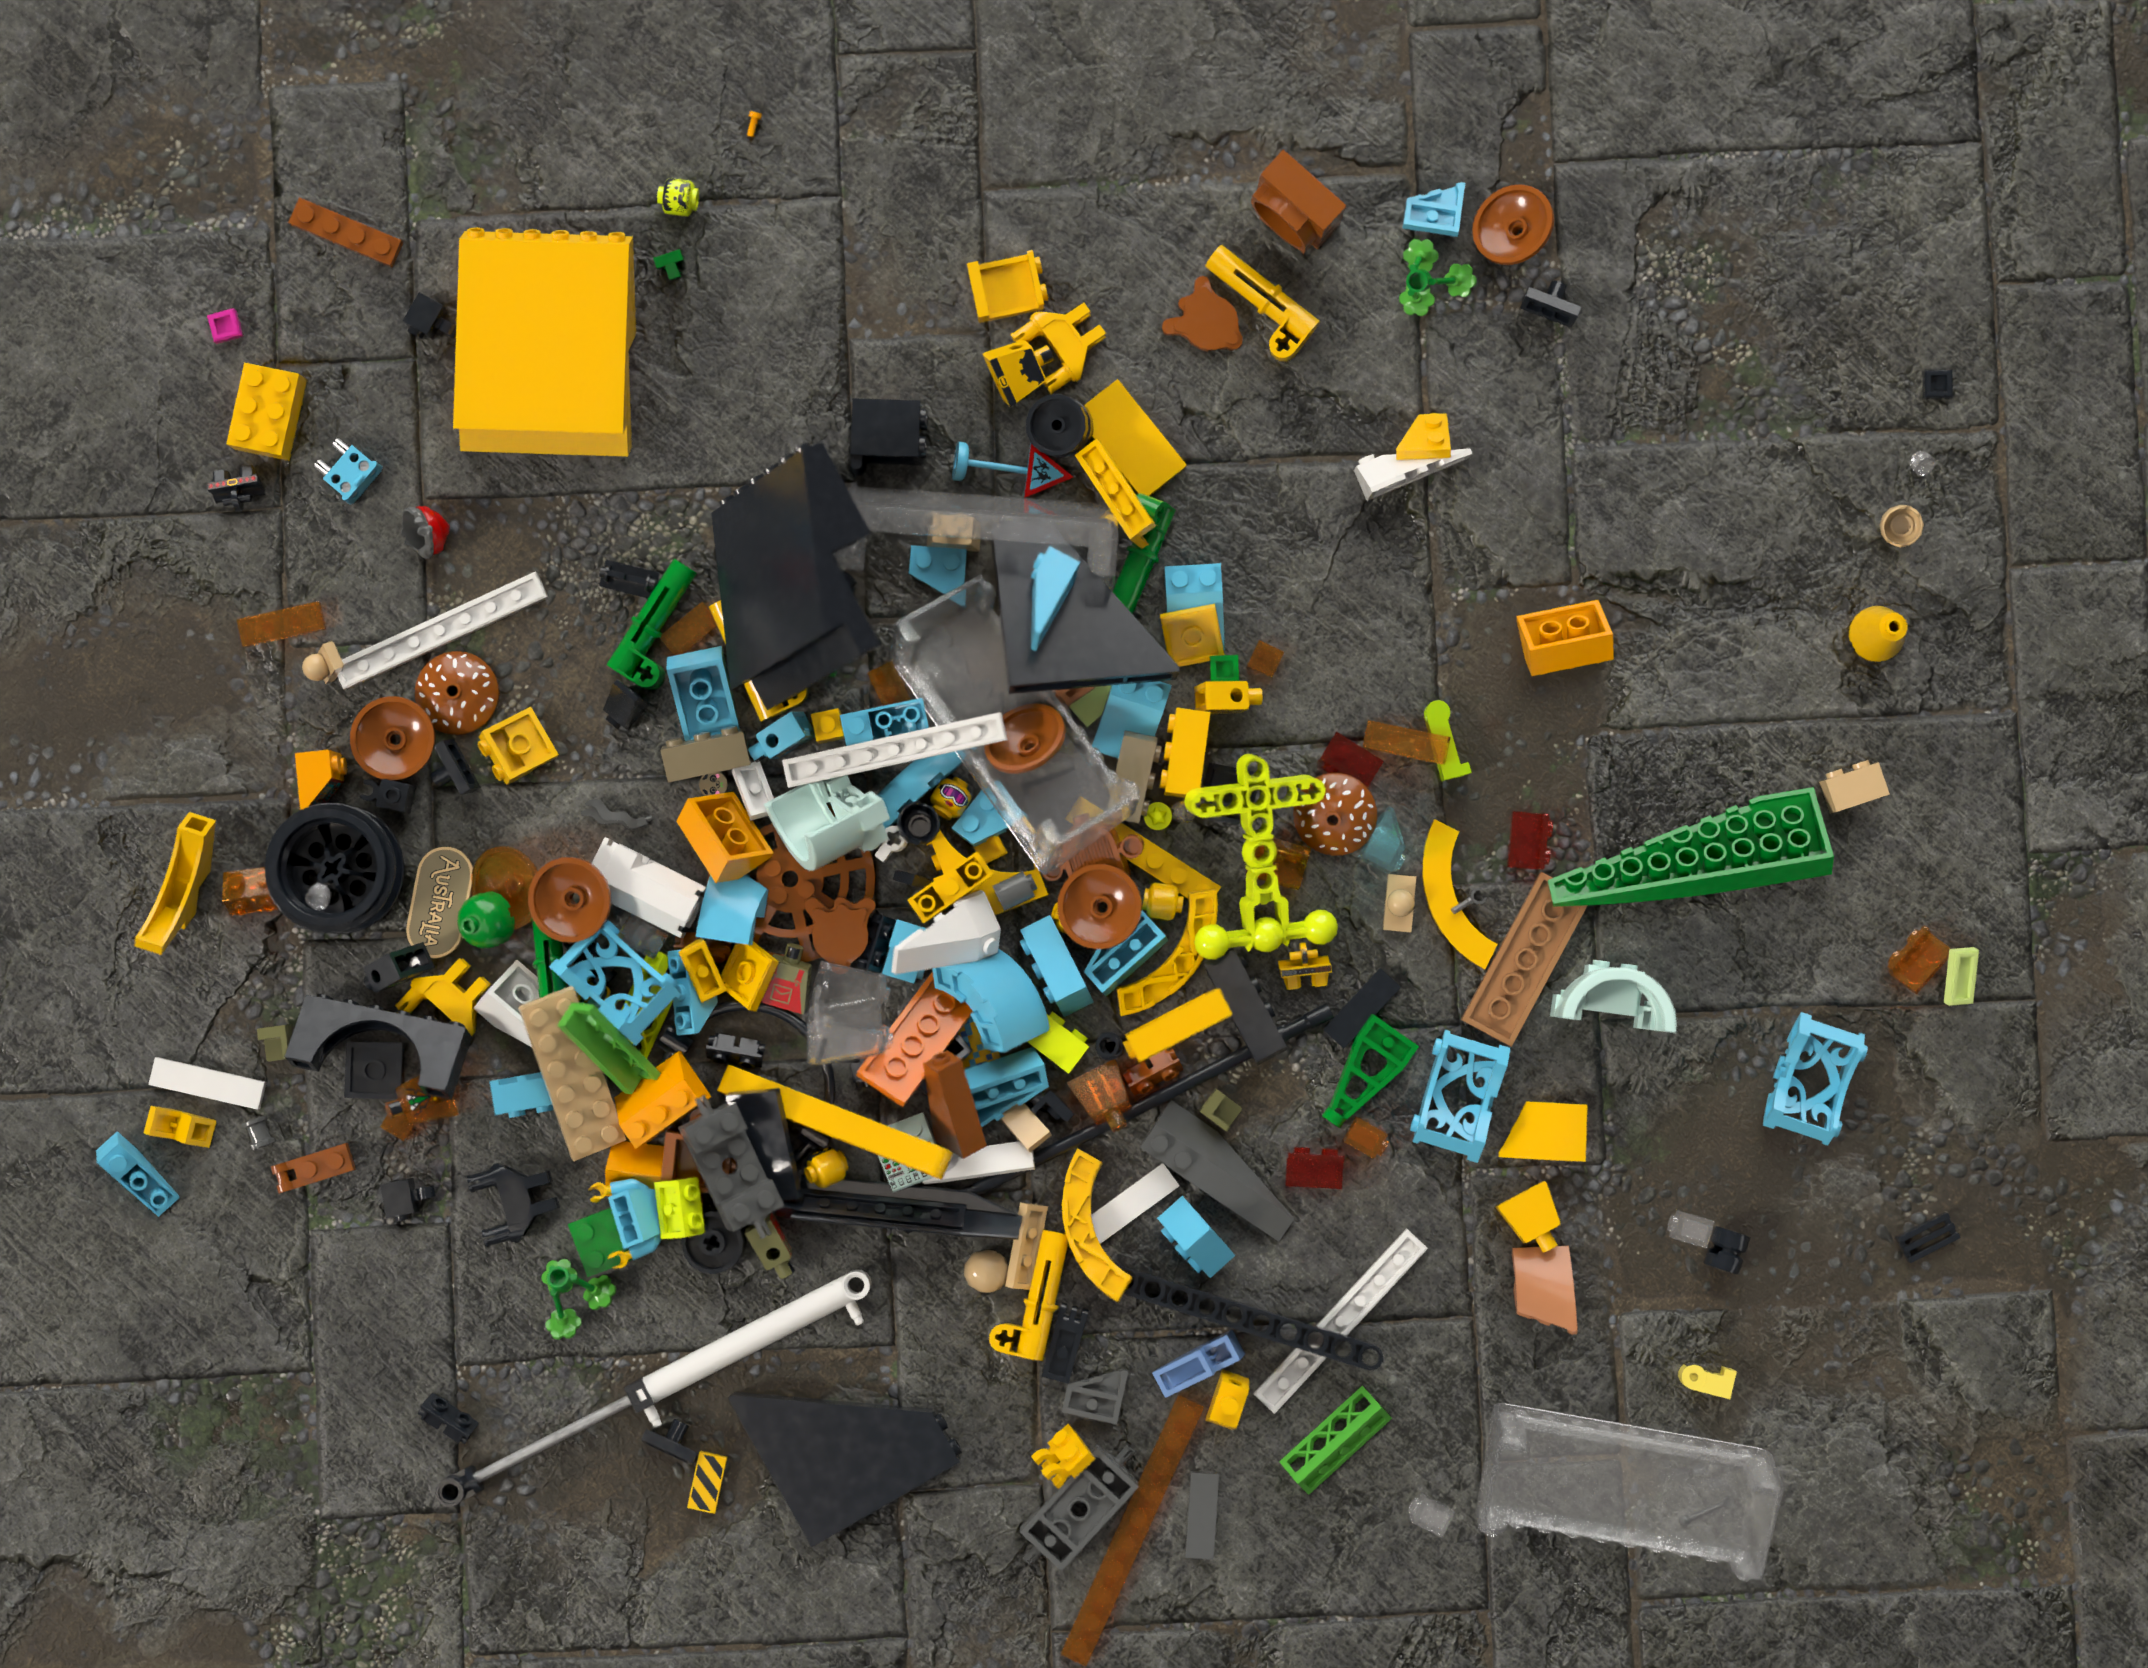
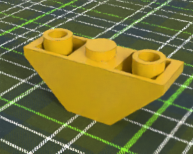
[908,851,994,923]

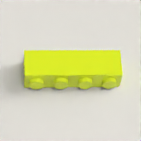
[1027,1011,1089,1074]

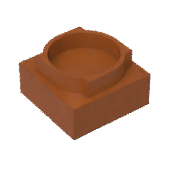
[1251,149,1347,254]

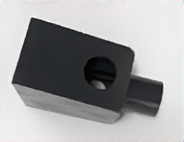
[364,942,435,993]

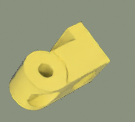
[1678,1362,1737,1399]

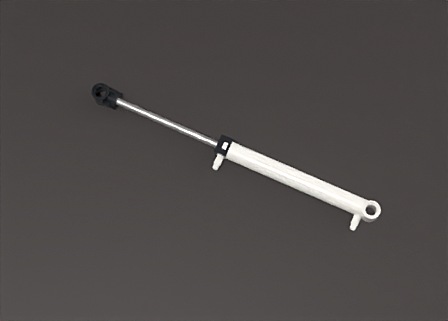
[435,1269,872,1507]

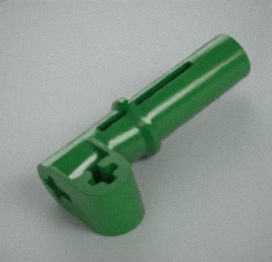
[1112,493,1176,614]
[606,559,697,690]
[532,918,567,998]

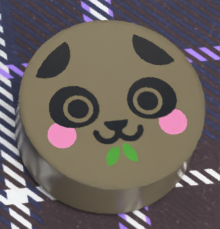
[699,772,728,796]

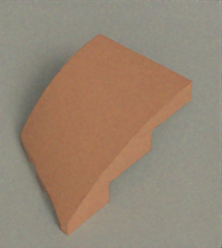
[1512,1246,1577,1335]

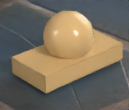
[302,641,344,684]
[1383,874,1416,933]

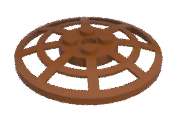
[707,797,876,962]

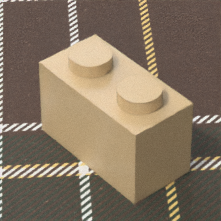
[1819,760,1889,813]

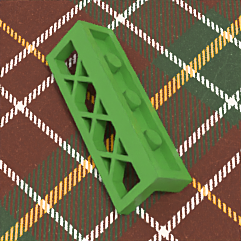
[557,1003,661,1094]
[1279,1386,1392,1495]

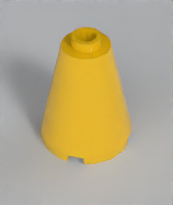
[1849,606,1907,662]

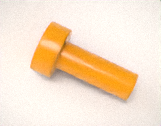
[747,111,762,137]

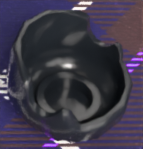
[897,801,940,846]

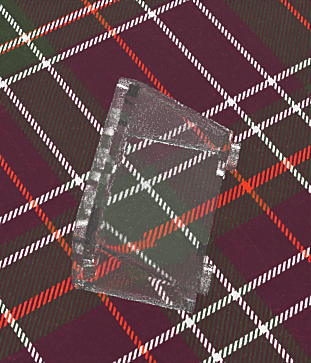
[807,961,893,1066]

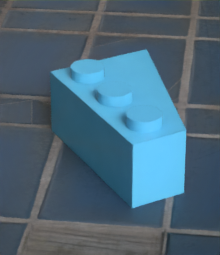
[1084,910,1168,996]
[1020,915,1094,1017]
[965,1047,1049,1127]
[490,1072,554,1118]

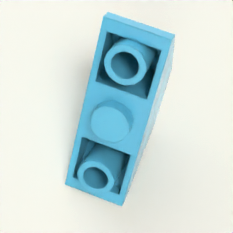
[667,950,718,1035]

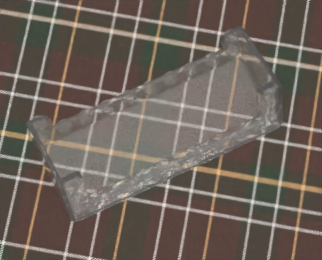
[833,486,1119,589]
[890,575,1141,875]
[1476,1403,1784,1581]

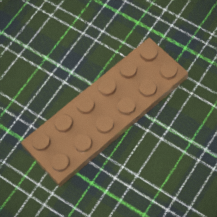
[1461,872,1588,1047]

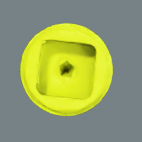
[1144,802,1172,831]

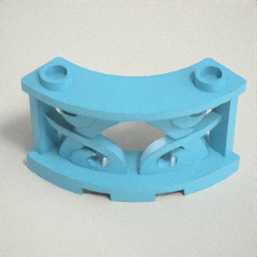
[549,920,682,1046]
[1763,1012,1868,1145]
[1410,1030,1510,1163]

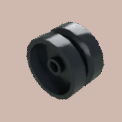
[1026,394,1094,458]
[681,1209,747,1274]

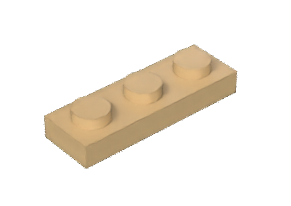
[1005,1203,1048,1290]

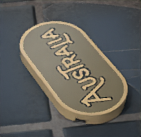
[406,847,475,958]

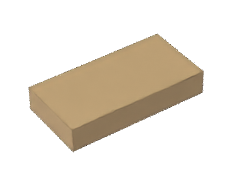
[1000,1103,1051,1153]

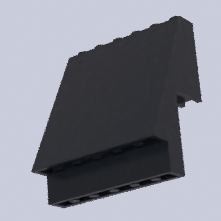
[711,441,881,710]

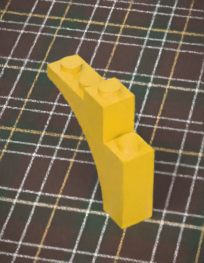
[134,812,216,955]
[927,830,1048,916]

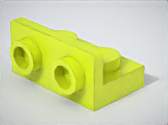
[654,1177,705,1239]

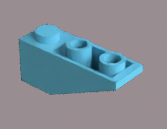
[96,1131,179,1217]

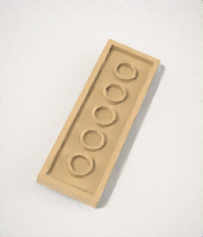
[518,986,626,1161]

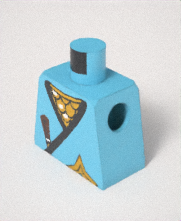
[748,712,815,762]

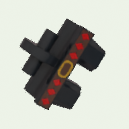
[207,465,266,512]

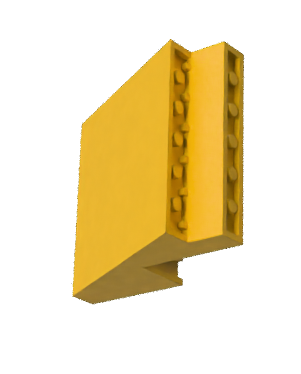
[453,228,636,457]

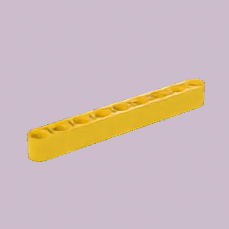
[717,1065,953,1180]

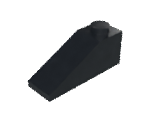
[603,679,649,730]

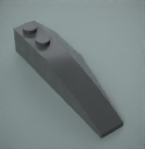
[1140,1100,1295,1242]

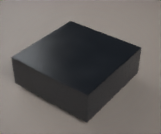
[1922,370,1953,399]
[893,870,932,889]

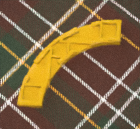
[1422,819,1498,969]
[1116,888,1218,1016]
[1062,1148,1133,1303]

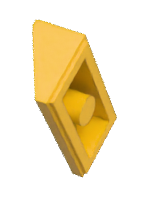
[678,938,727,1003]

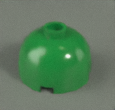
[457,891,515,948]

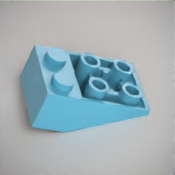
[840,698,929,746]

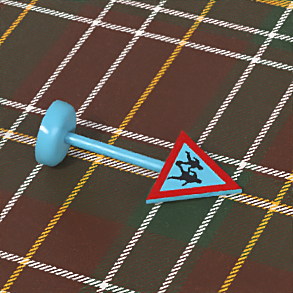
[952,441,1073,498]

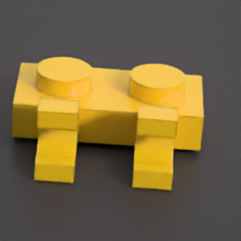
[1031,1424,1095,1489]

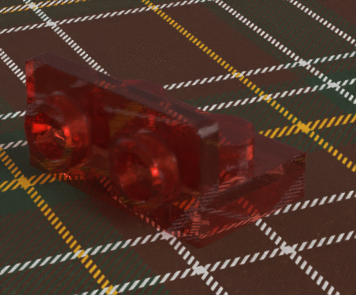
[1318,732,1384,788]
[1507,811,1553,870]
[1285,1147,1345,1189]

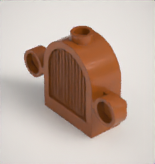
[1041,813,1144,881]
[661,1108,736,1208]

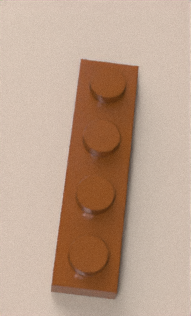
[288,197,403,268]

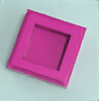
[207,308,243,344]

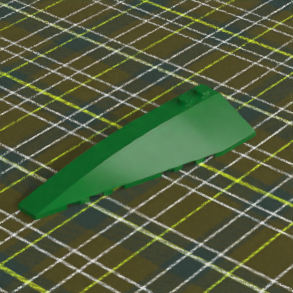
[1548,787,1834,907]

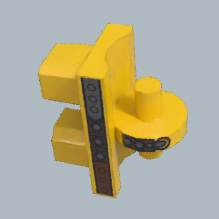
[1278,942,1332,990]

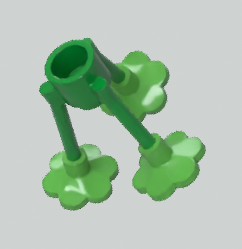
[1399,239,1477,316]
[542,1259,616,1340]

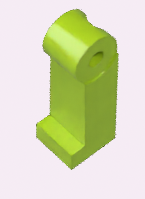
[1424,700,1472,782]

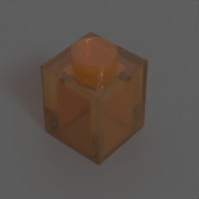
[1342,1116,1389,1159]

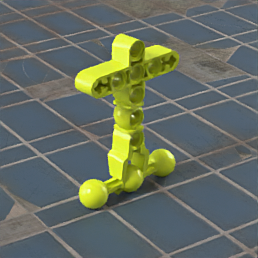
[1184,754,1338,960]

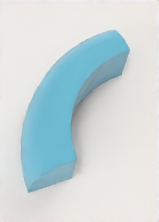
[877,750,968,829]

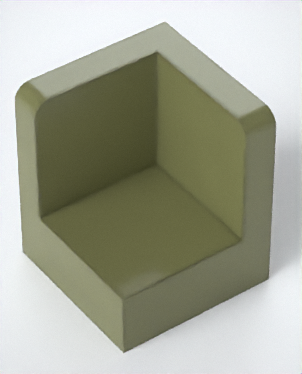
[257,1025,293,1061]
[1199,1088,1242,1132]

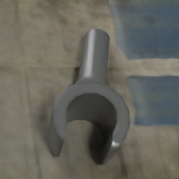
[1451,888,1487,914]

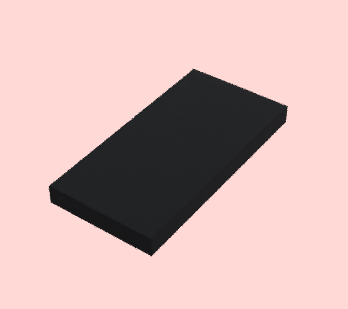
[725,1088,803,1200]

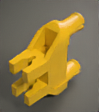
[1010,303,1106,394]
[395,958,492,1036]

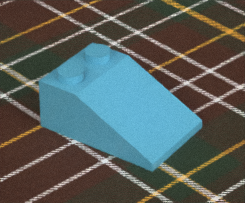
[1031,546,1080,651]
[1164,563,1225,650]
[667,646,740,741]
[1090,681,1172,759]

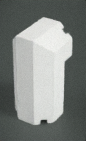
[592,837,706,938]

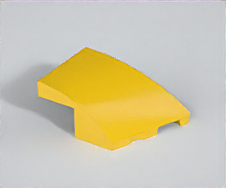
[1498,1101,1587,1162]

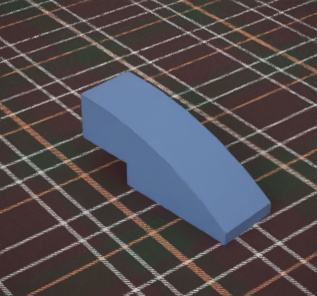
[1152,1329,1245,1398]

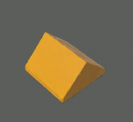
[605,1141,664,1196]

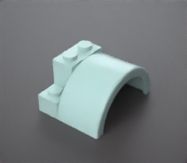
[764,775,890,871]
[1550,960,1676,1033]

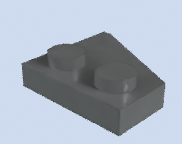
[1062,1369,1128,1425]

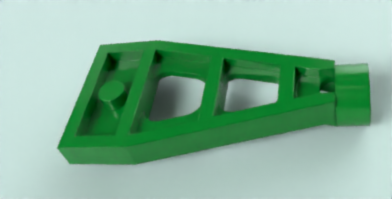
[1322,1014,1419,1128]

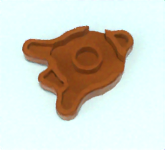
[1162,276,1243,352]
[804,896,876,973]

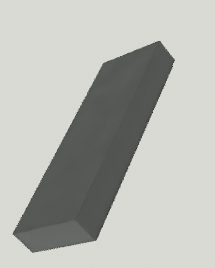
[1185,1471,1219,1560]

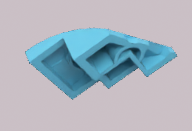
[696,874,768,945]

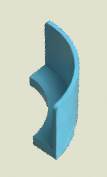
[932,949,1050,1052]

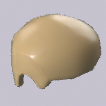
[1880,505,1924,547]
[964,1250,1009,1293]

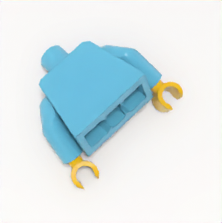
[588,1179,662,1269]

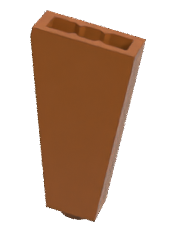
[923,1051,987,1159]

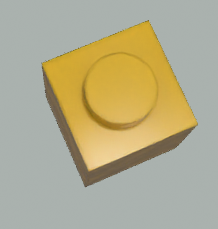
[811,708,845,744]

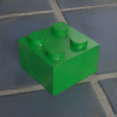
[568,1207,633,1277]

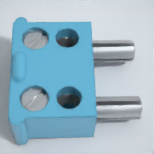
[314,438,382,504]

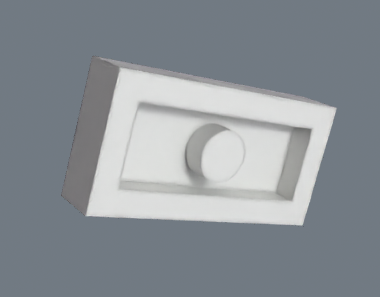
[732,761,774,821]

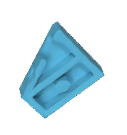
[1402,182,1465,237]
[909,545,967,604]
[952,785,1029,847]

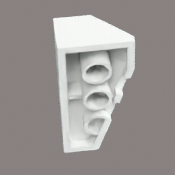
[1354,449,1472,501]
[892,890,1001,974]
[473,960,539,1047]

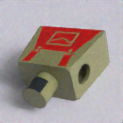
[761,943,812,1015]
[745,1211,795,1279]

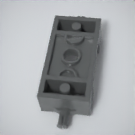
[678,1095,784,1239]
[1020,1443,1139,1571]

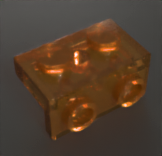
[1246,838,1311,890]
[222,867,278,915]
[1888,925,1951,995]

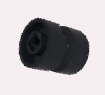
[1703,1226,1751,1275]

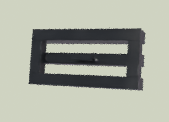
[1895,1212,1961,1263]

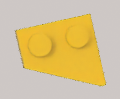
[1396,413,1451,460]

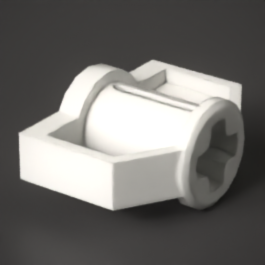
[875,826,908,863]

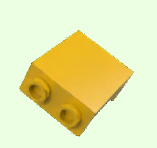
[967,250,1048,323]

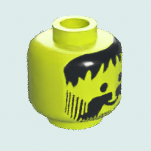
[657,178,699,216]

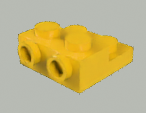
[478,707,559,785]

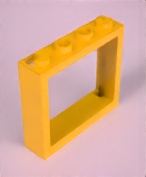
[1123,988,1232,1062]

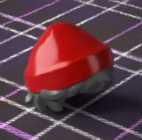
[401,506,450,559]

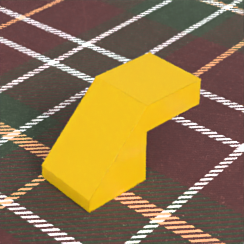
[144,1106,216,1148]

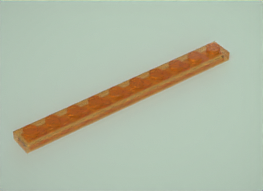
[1060,1394,1204,1666]

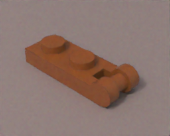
[271,1143,356,1193]

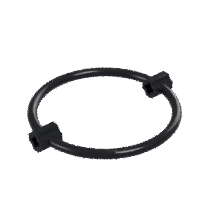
[657,1000,836,1164]

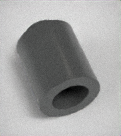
[993,871,1038,911]

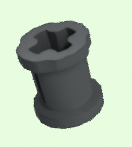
[242,1115,276,1151]

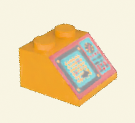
[295,750,347,810]

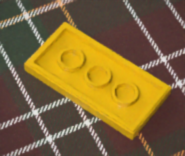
[1084,379,1187,496]

